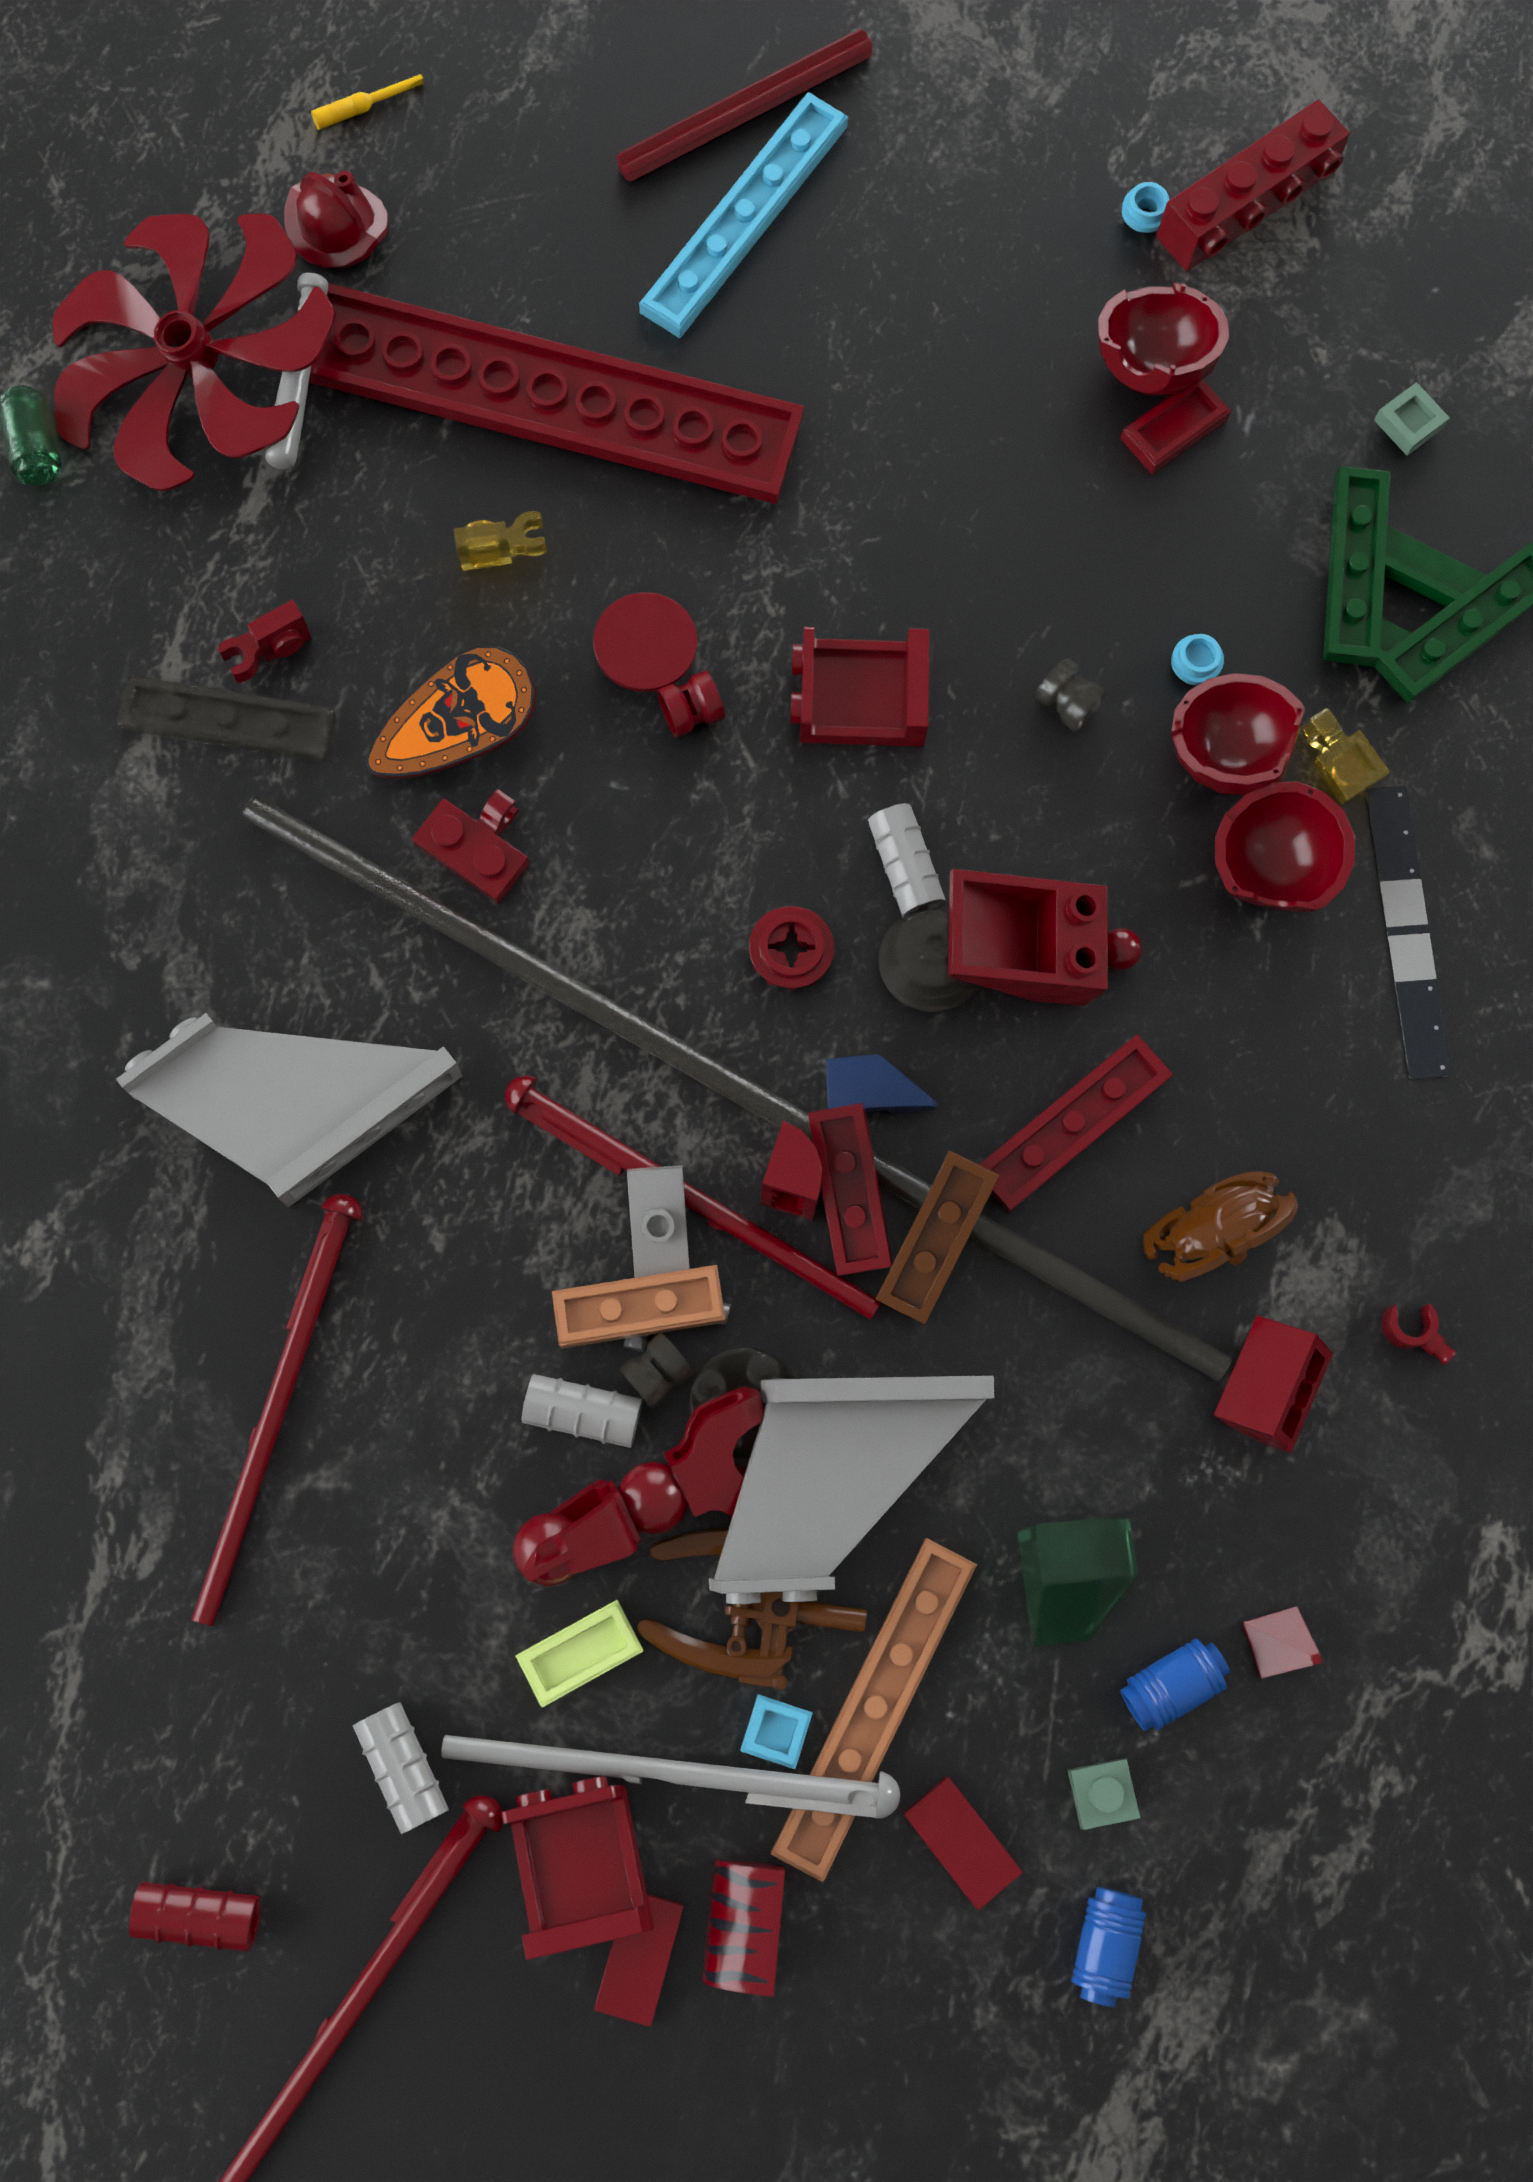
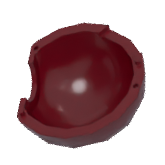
[1098,283,1229,396]
[1171,673,1305,796]
[1215,782,1355,912]

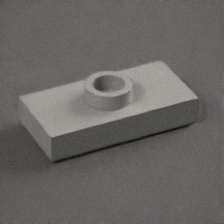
[627,1165,690,1278]

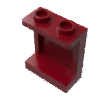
[790,627,929,747]
[501,1776,654,1960]

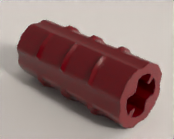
[129,1882,261,1952]

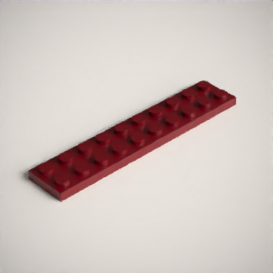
[309,283,804,504]

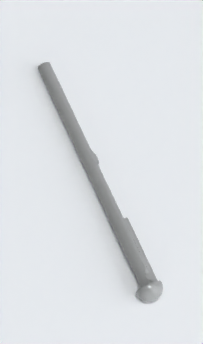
[441,1735,900,1819]

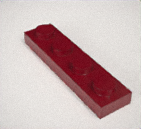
[980,1034,1173,1214]

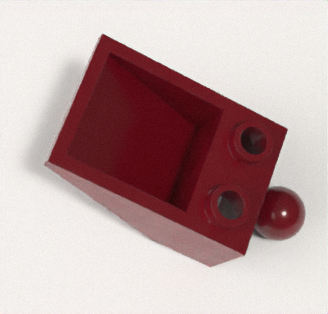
[948,869,1142,1006]

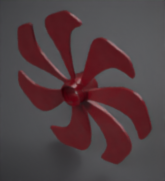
[53,214,336,492]

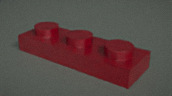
[808,1102,893,1276]

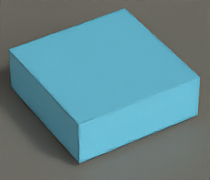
[740,1694,813,1769]

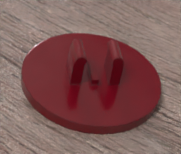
[593,592,697,692]

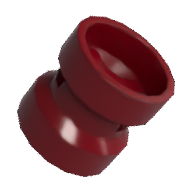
[657,670,725,738]

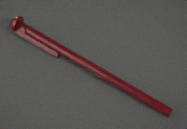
[505,1075,881,1320]
[191,1194,363,1626]
[219,1795,503,2182]

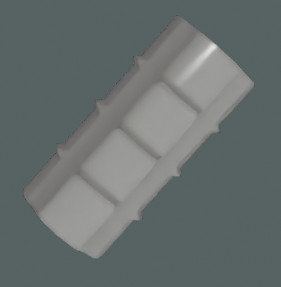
[868,803,946,920]
[521,1374,643,1448]
[353,1702,449,1834]

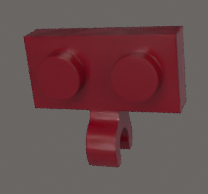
[412,789,530,904]

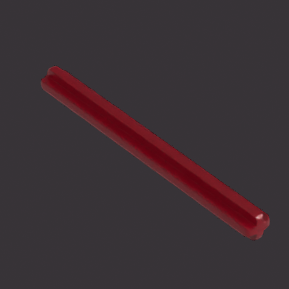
[617,29,873,181]

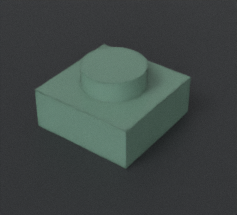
[1374,382,1450,456]
[1067,1758,1140,1830]

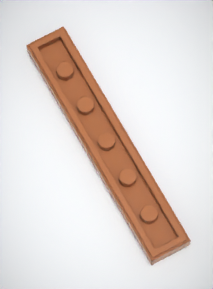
[771,1538,977,1882]

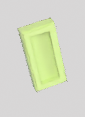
[515,1600,644,1708]

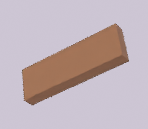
[552,1265,726,1349]

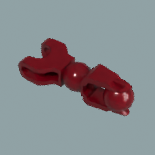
[512,1387,765,1587]

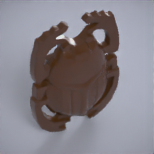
[1143,1171,1298,1282]

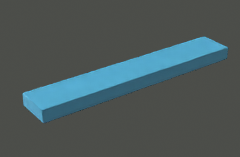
[639,92,848,338]

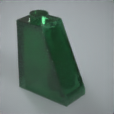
[1018,1518,1138,1646]

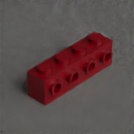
[1156,99,1350,272]

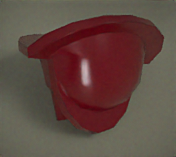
[284,171,389,269]

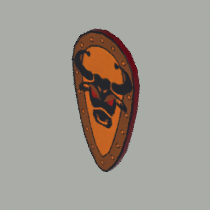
[366,646,536,779]

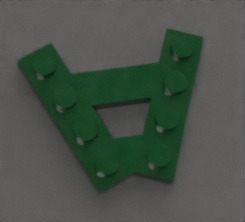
[1323,466,1533,704]

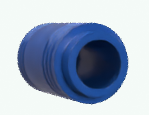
[1120,1638,1230,1731]
[1071,1886,1147,2007]

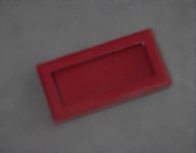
[1120,379,1231,474]
[902,1776,1023,1910]
[594,1893,684,2027]

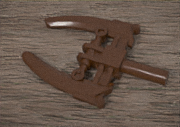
[637,1528,867,1690]

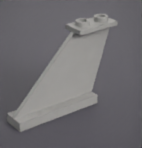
[116,1013,462,1208]
[709,1376,994,1604]

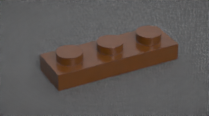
[876,1150,1000,1324]

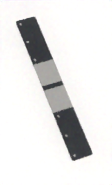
[1366,786,1451,1079]

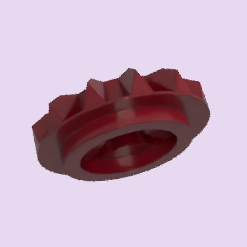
[749,906,834,991]

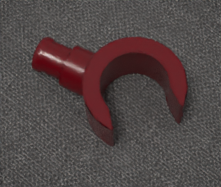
[1382,1303,1456,1365]

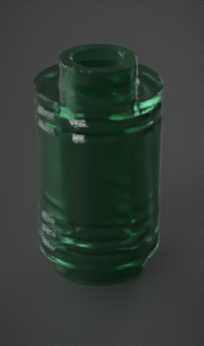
[0,385,62,485]

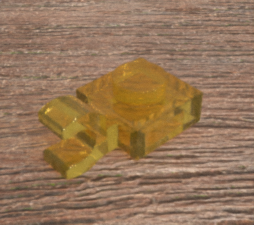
[454,511,547,571]
[1301,708,1390,805]

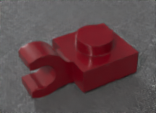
[217,599,312,683]

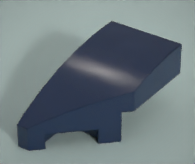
[826,1054,937,1114]

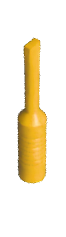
[311,74,423,130]

